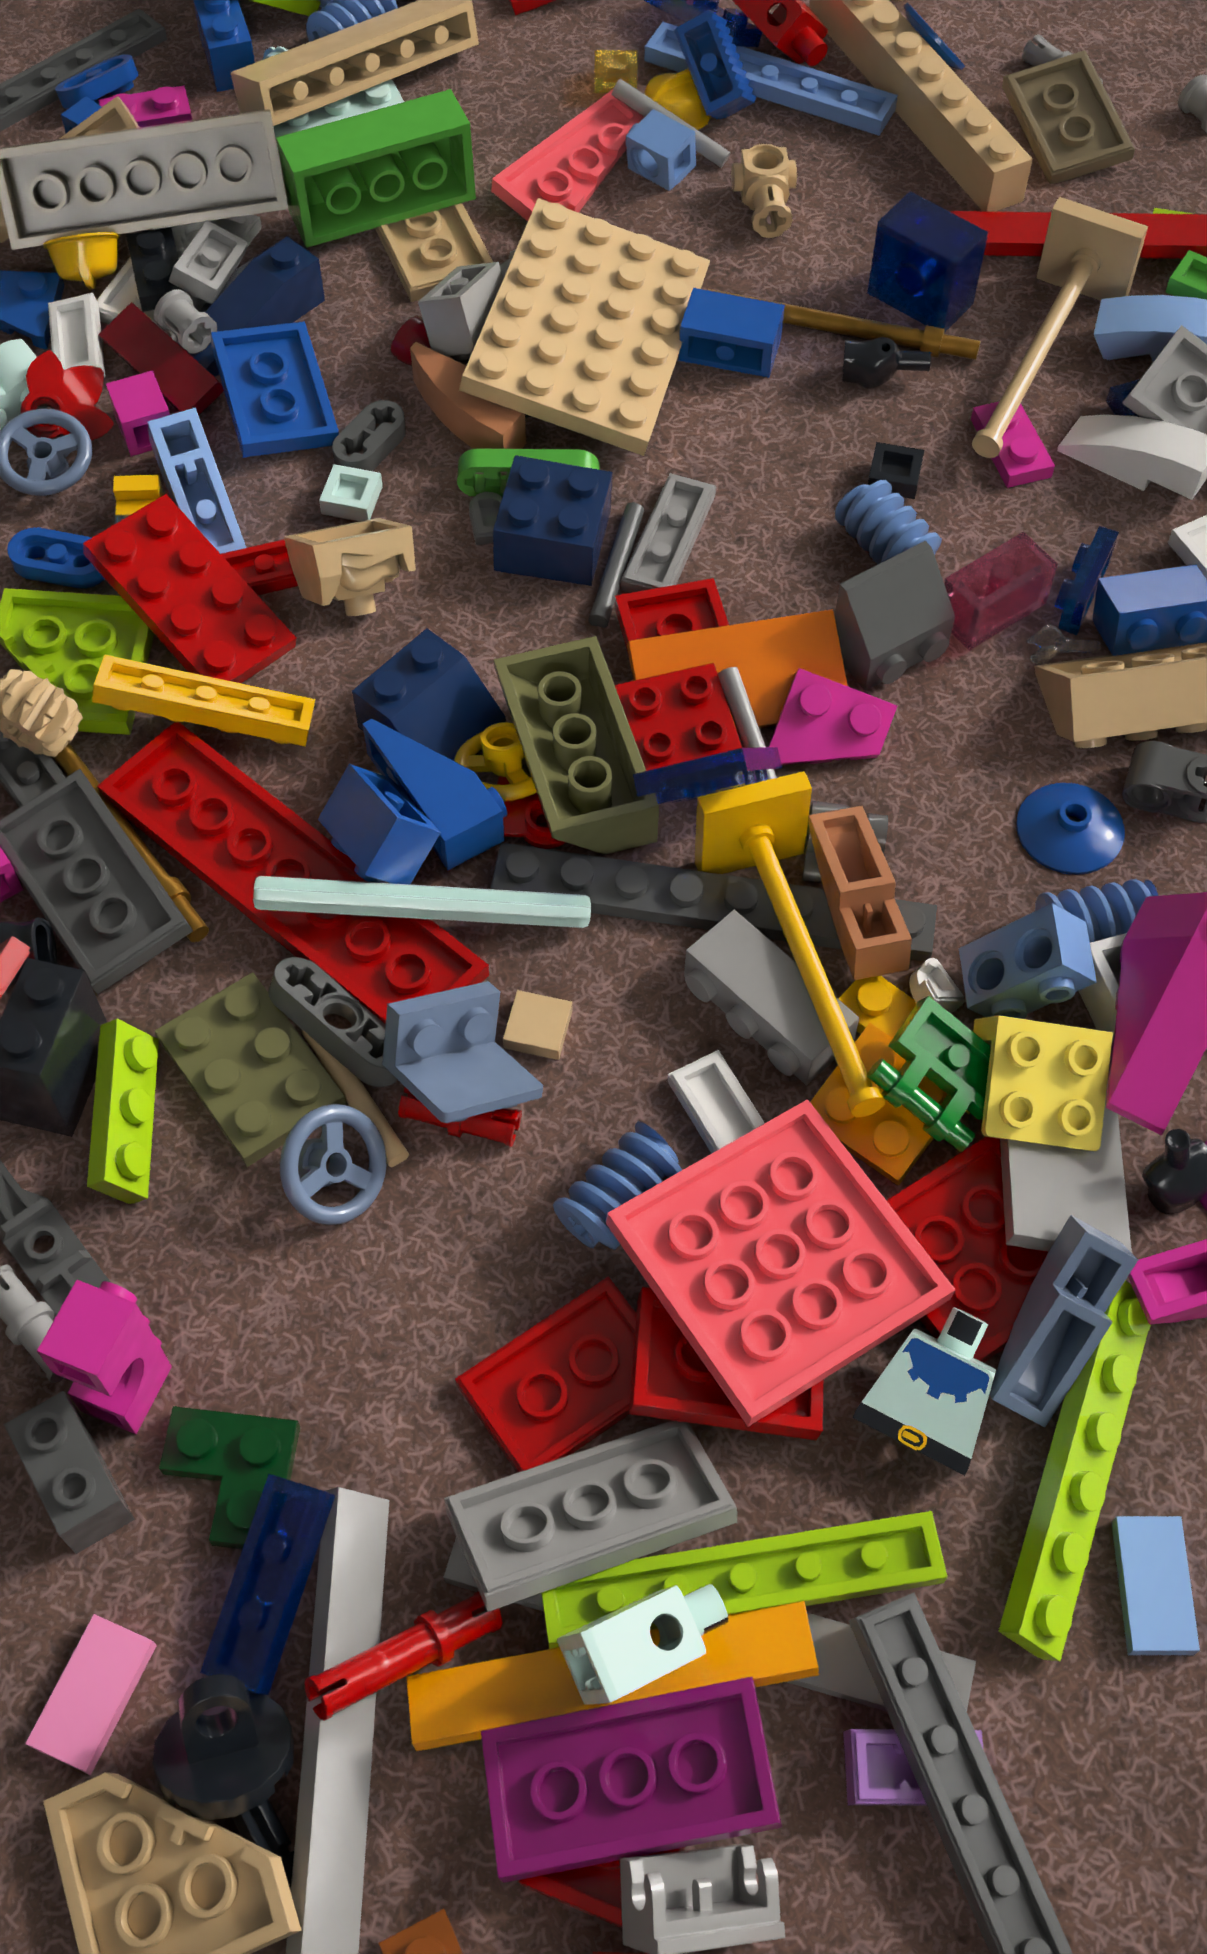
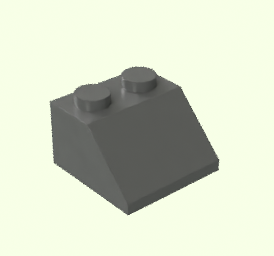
[835,541,955,691]

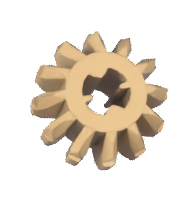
[0,669,83,757]

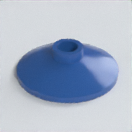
[903,2,965,70]
[1016,783,1125,875]

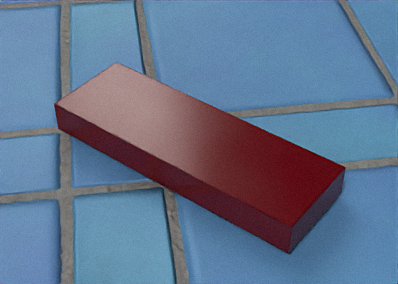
[98,302,224,416]

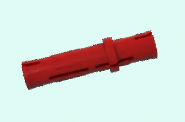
[305,1591,502,1721]

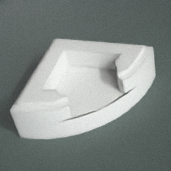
[909,958,965,1013]

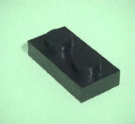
[126,227,186,312]

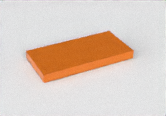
[627,609,848,732]

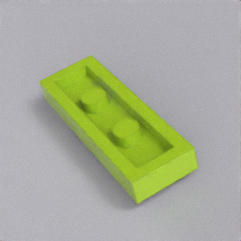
[87,1018,159,1204]

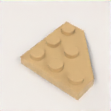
[43,1773,302,1954]

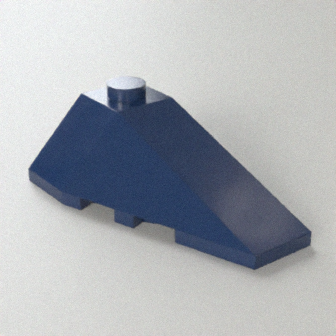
[176,236,325,377]

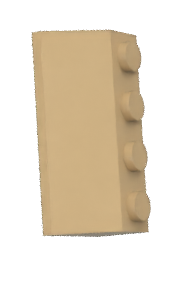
[1035,642,1207,748]

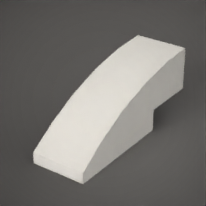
[1057,415,1207,500]

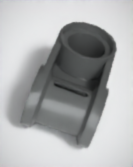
[1123,741,1207,823]

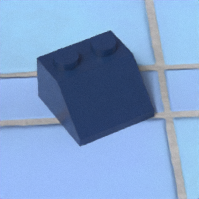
[352,628,506,761]

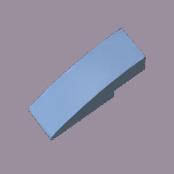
[1094,295,1207,361]

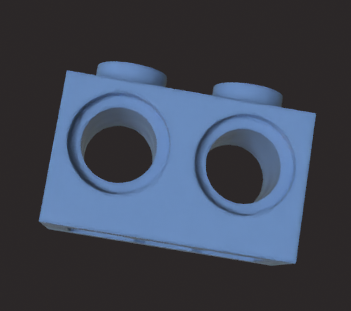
[959,903,1097,1019]

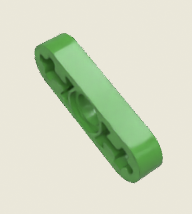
[457,448,600,496]

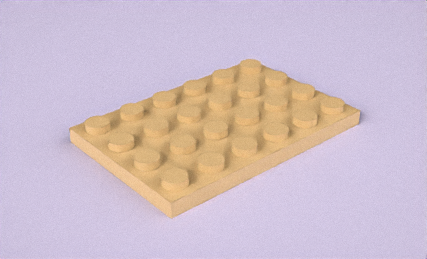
[459,198,710,456]

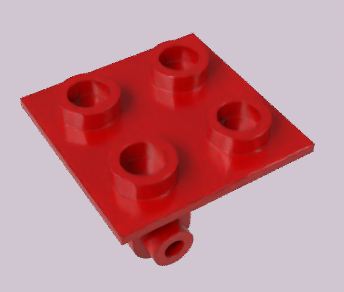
[615,663,744,779]

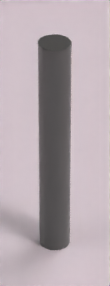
[588,502,644,628]

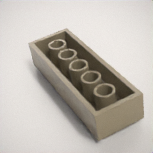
[0,109,288,250]

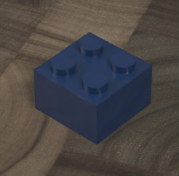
[493,455,613,586]

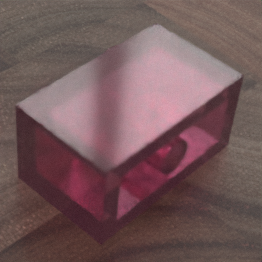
[944,531,1058,651]

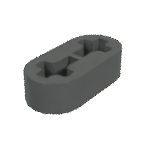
[332,400,406,471]

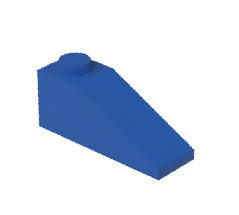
[362,719,507,870]

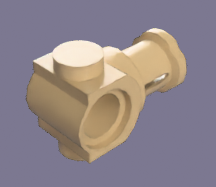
[731,144,797,238]

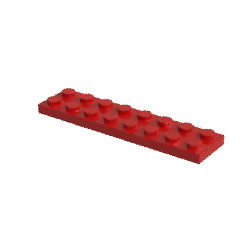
[97,722,489,1024]

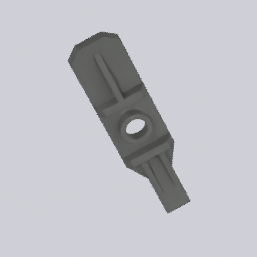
[0,1160,110,1316]

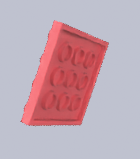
[606,1099,955,1427]

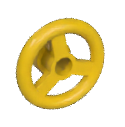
[454,722,536,801]

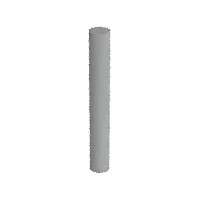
[612,79,731,168]
[718,667,777,783]

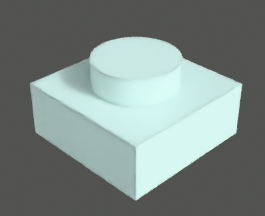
[319,464,383,521]

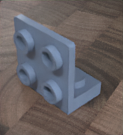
[382,981,543,1123]

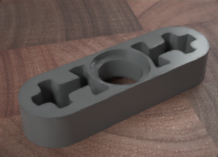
[268,957,398,1087]

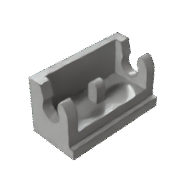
[620,1843,785,1954]

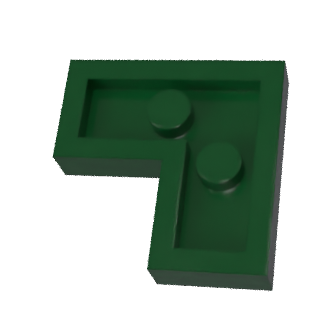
[159,1406,300,1553]

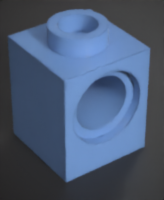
[625,109,696,191]

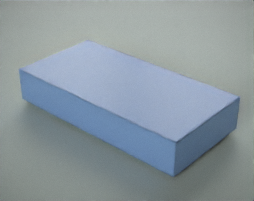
[1111,1516,1200,1655]

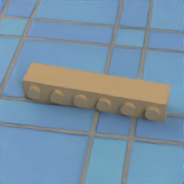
[230,0,479,126]

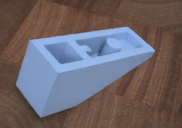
[147,407,246,554]

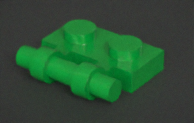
[867,996,991,1152]

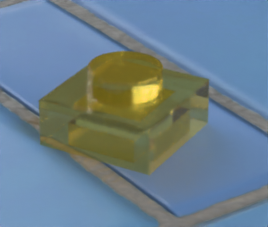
[595,50,638,93]

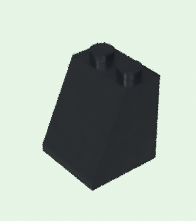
[0,958,107,1137]

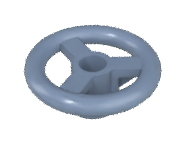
[0,409,92,496]
[280,1104,387,1225]

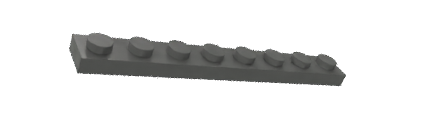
[491,843,937,962]

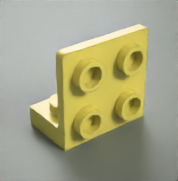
[973,1015,1113,1151]

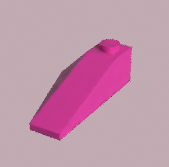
[1105,892,1207,1135]

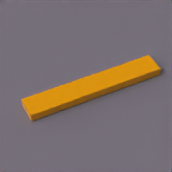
[406,1601,819,1751]

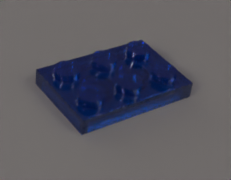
[633,747,782,805]

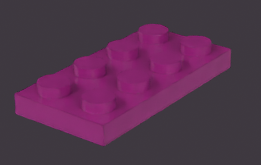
[481,1676,782,1883]

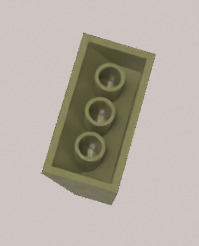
[494,636,659,855]

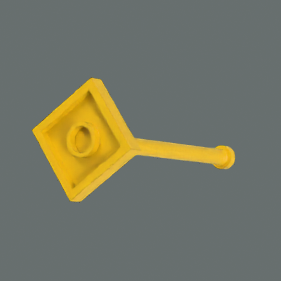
[694,771,885,1117]

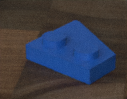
[0,270,65,349]

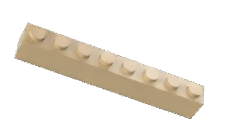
[809,0,1033,212]

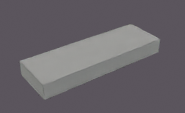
[621,473,716,593]

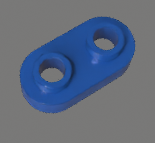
[55,54,139,109]
[7,527,105,589]

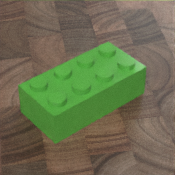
[276,89,476,248]

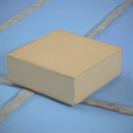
[503,990,573,1060]

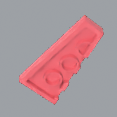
[491,90,644,221]

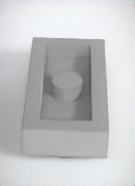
[169,220,249,305]

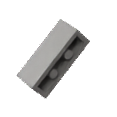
[684,909,860,1086]

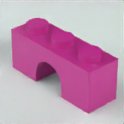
[37,1280,172,1434]

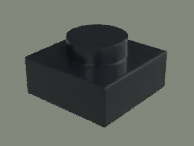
[868,442,924,499]

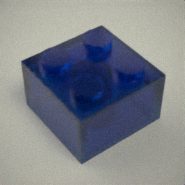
[867,191,988,333]

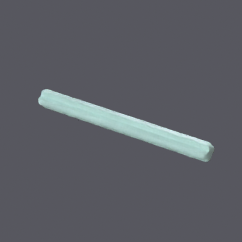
[253,876,591,928]

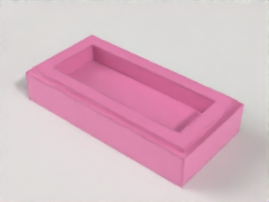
[25,1614,157,1775]

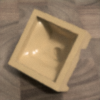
[284,518,416,616]

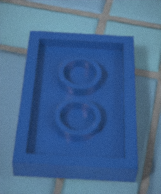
[211,321,339,458]

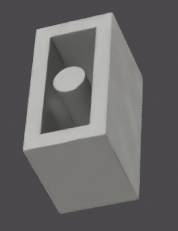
[418,262,503,361]

